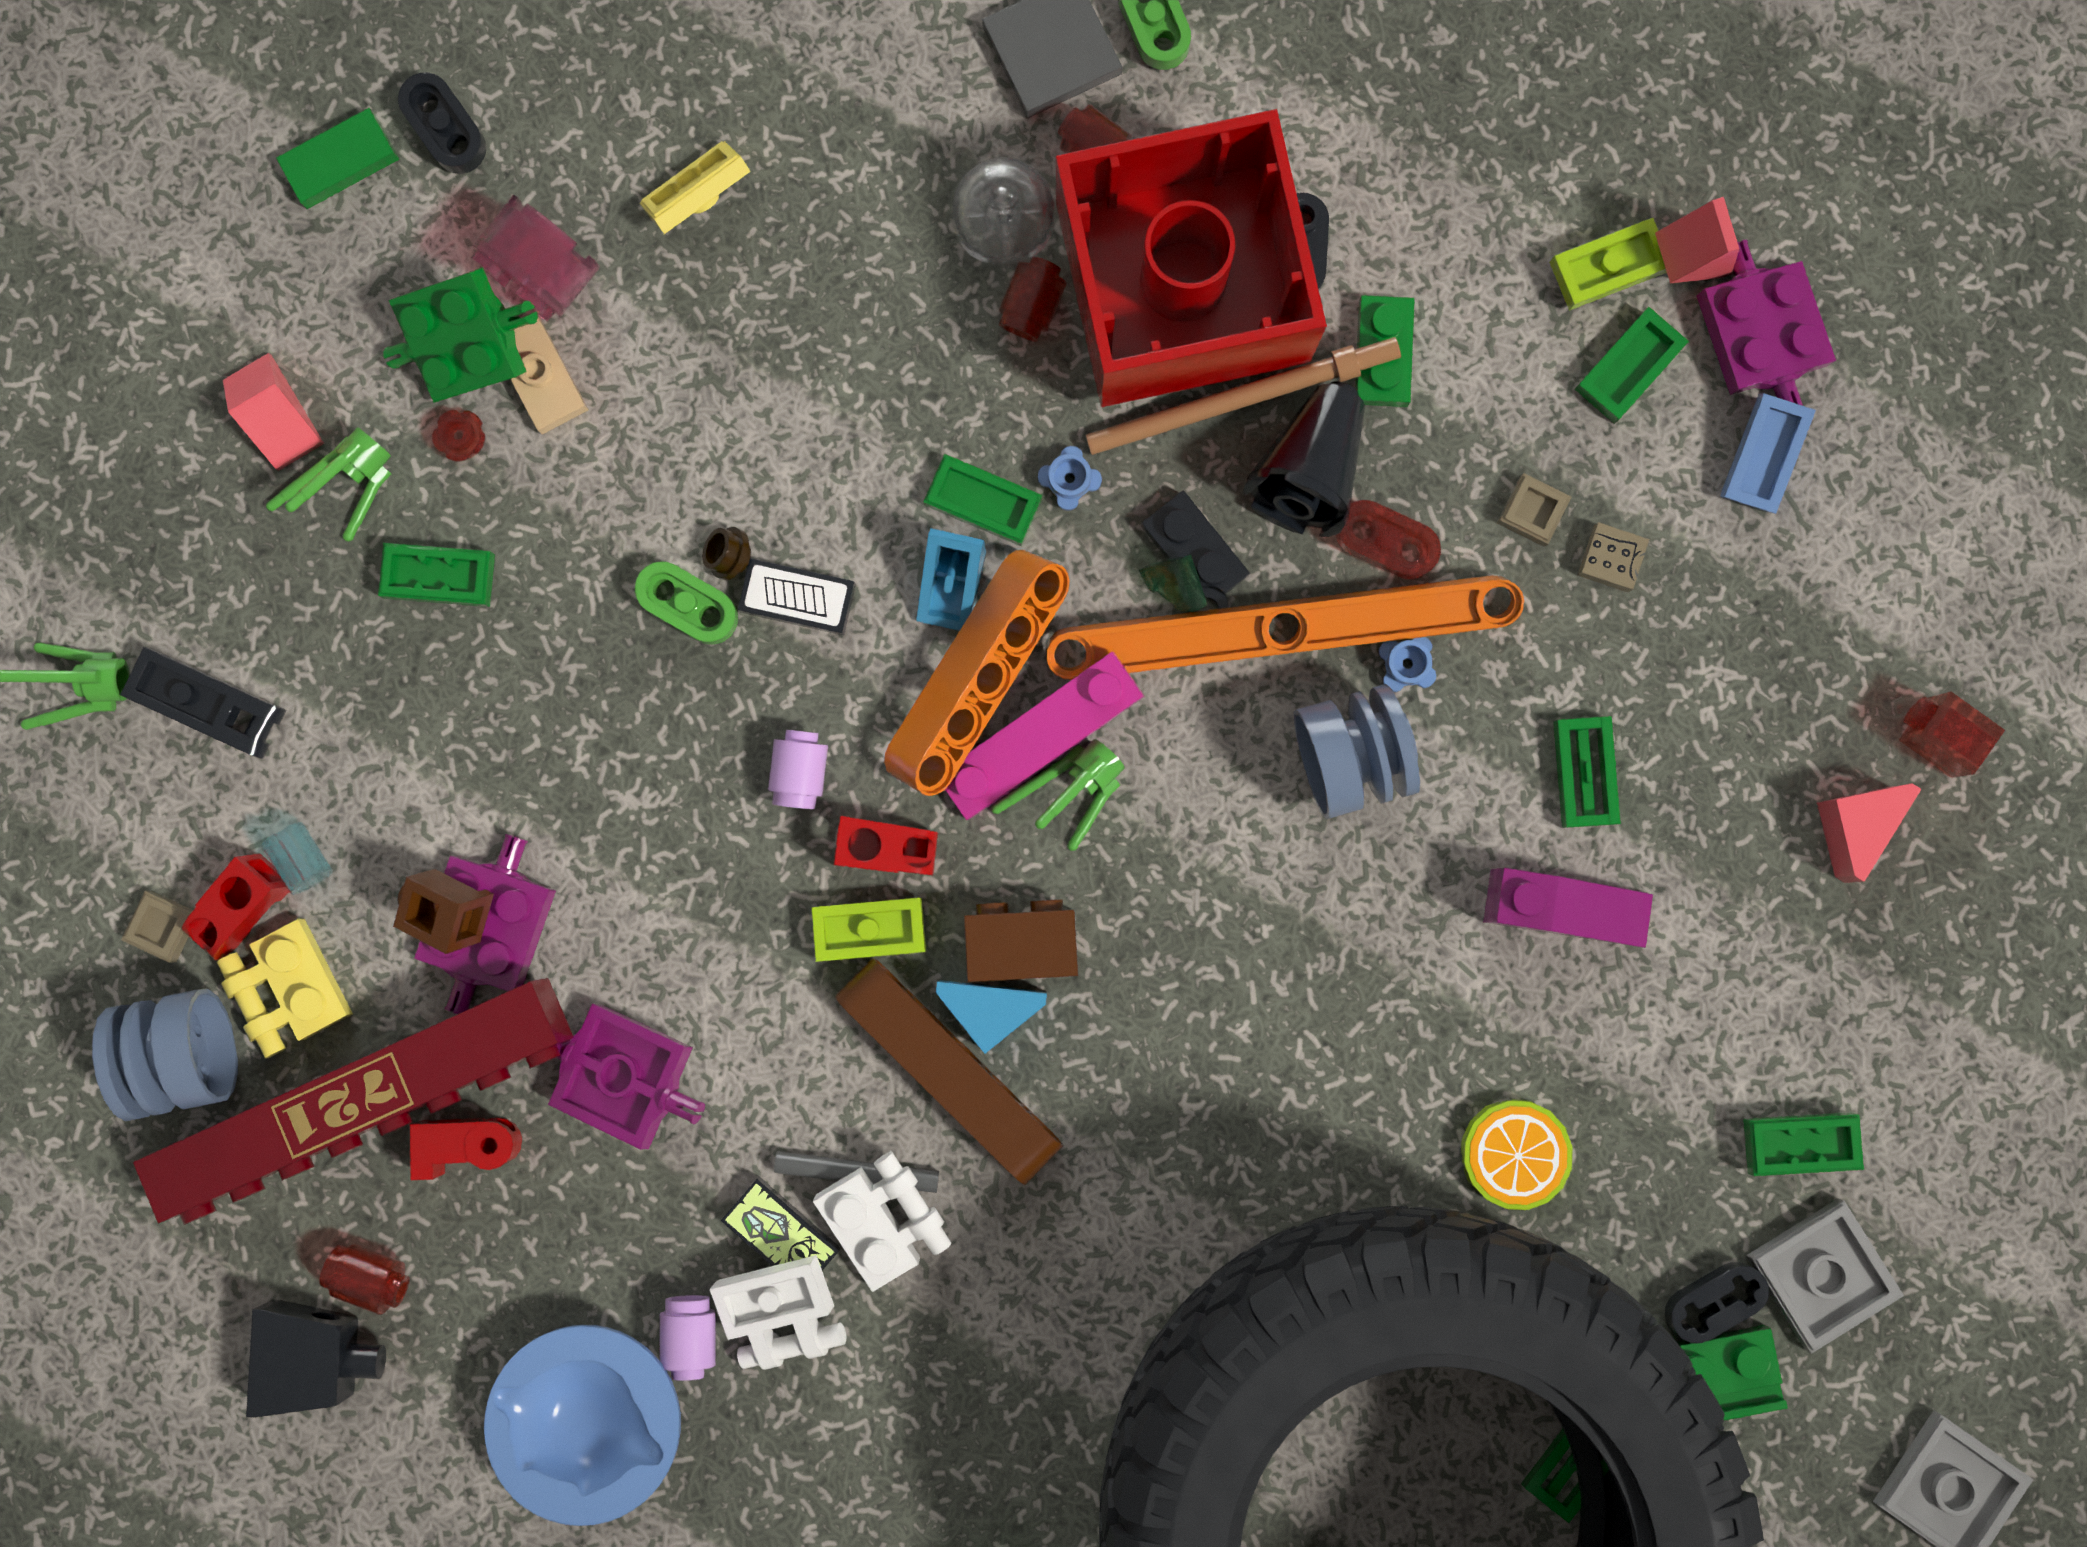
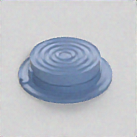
[484,1325,681,1526]

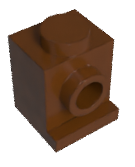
[393,869,494,954]

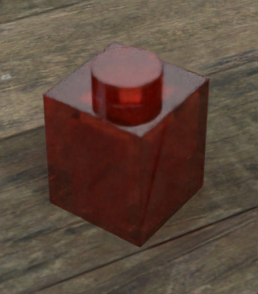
[1899,692,2005,778]

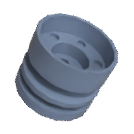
[1294,684,1420,819]
[92,989,238,1121]

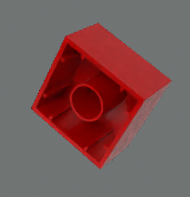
[1056,109,1327,407]

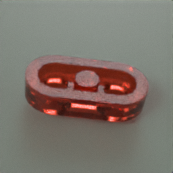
[1336,500,1441,579]

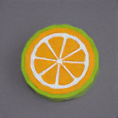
[1461,1099,1573,1210]

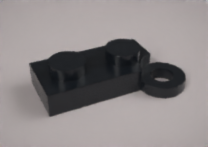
[1141,490,1250,613]

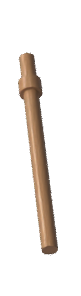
[1086,337,1401,455]

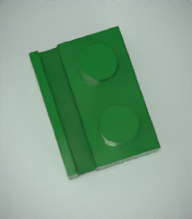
[1676,1325,1788,1421]

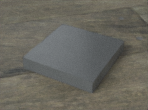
[982,0,1123,118]

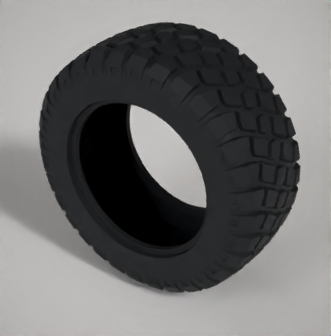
[1099,1206,1764,1547]

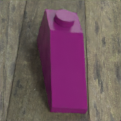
[1483,868,1653,948]

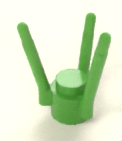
[266,427,391,542]
[0,643,130,730]
[991,739,1125,851]

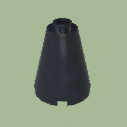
[1243,381,1365,537]

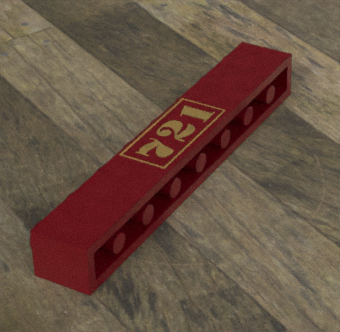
[133,978,574,1225]

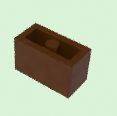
[964,899,1078,982]

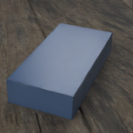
[1720,393,1816,514]

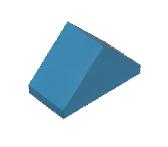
[916,528,987,631]
[936,980,1047,1054]

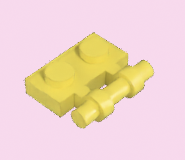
[217,919,353,1059]

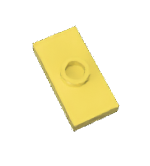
[640,141,751,234]

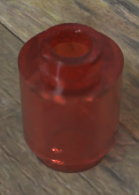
[1058,104,1132,154]
[998,256,1067,342]
[319,1244,410,1315]

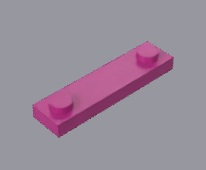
[945,651,1145,820]

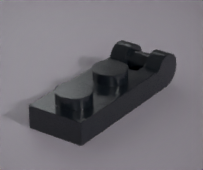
[120,647,287,759]

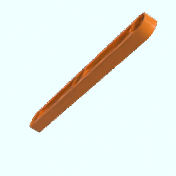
[1046,575,1524,680]

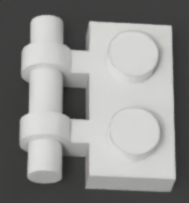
[813,1151,951,1292]
[710,1255,847,1370]

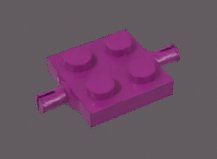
[1696,239,1836,406]
[414,834,556,1014]
[548,1003,705,1150]

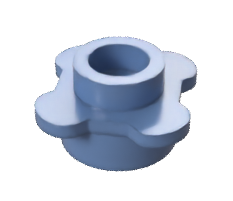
[1038,446,1102,510]
[1379,637,1436,692]

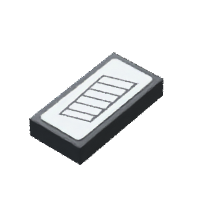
[738,558,856,636]

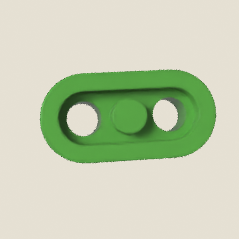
[1118,0,1191,70]
[635,562,738,645]

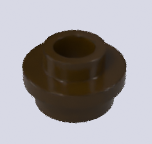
[702,527,751,580]

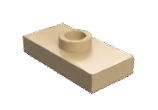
[511,316,589,435]

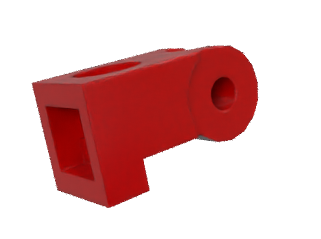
[833,816,939,876]
[182,853,295,960]
[410,1117,522,1180]

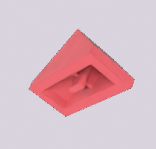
[1655,196,1739,284]
[223,353,324,471]
[1817,783,1921,883]

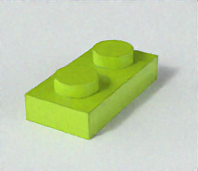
[1549,218,1667,311]
[811,898,926,962]

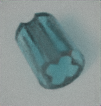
[261,822,333,895]

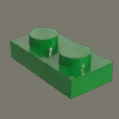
[1355,295,1415,407]

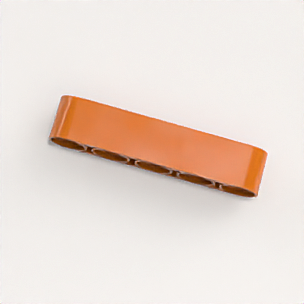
[884,550,1070,796]

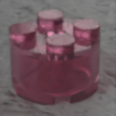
[471,195,600,322]

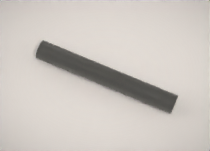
[774,1151,939,1193]

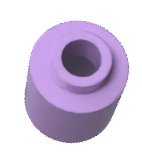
[768,730,828,809]
[660,1295,716,1381]

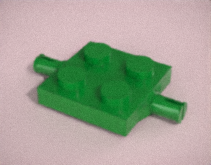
[383,267,538,403]

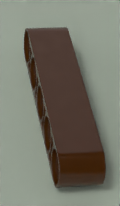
[835,957,1064,1185]

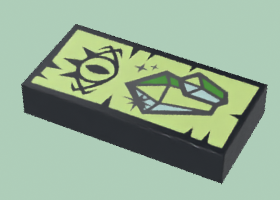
[721,1176,841,1271]

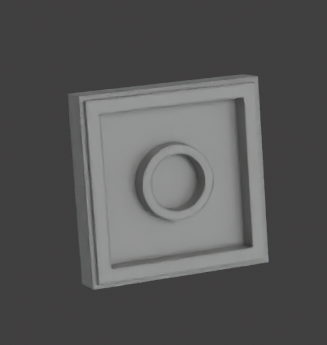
[1746,1198,1904,1354]
[1873,1410,2033,1547]

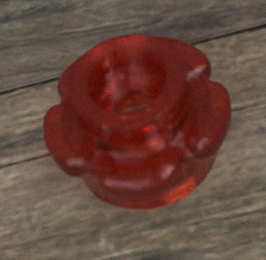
[432,410,486,462]

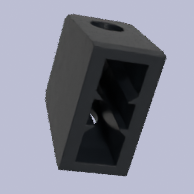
[246,1300,386,1418]

